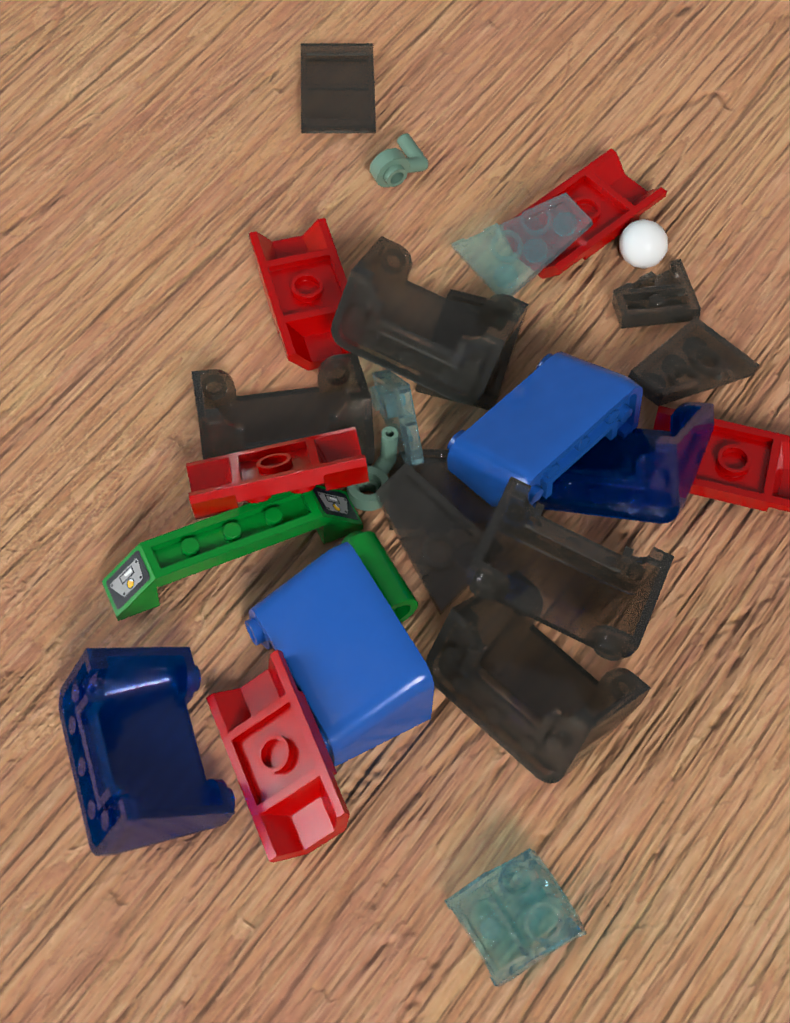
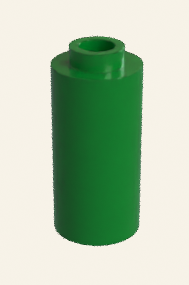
[341,530,418,623]

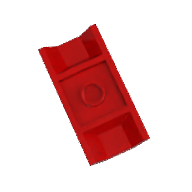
[503,148,667,279]
[249,218,367,371]
[642,406,790,512]
[186,427,369,520]
[206,650,350,863]

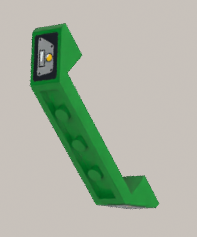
[102,485,363,621]

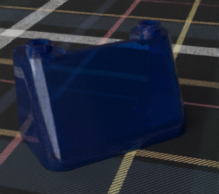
[532,402,714,524]
[59,647,235,856]

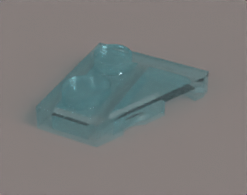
[369,369,425,467]

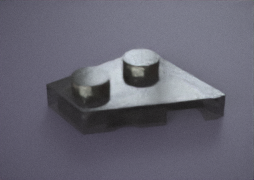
[612,259,701,329]

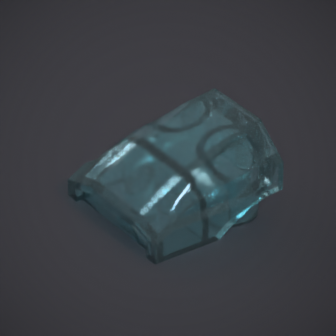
[445,848,587,987]

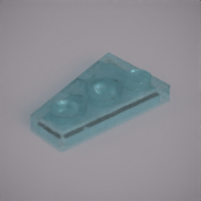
[451,193,593,304]

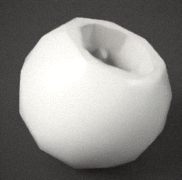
[619,219,668,269]

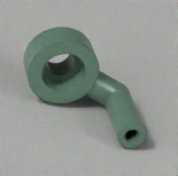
[370,133,429,188]
[347,426,399,511]

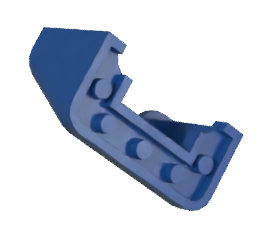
[447,351,643,532]
[245,542,434,767]

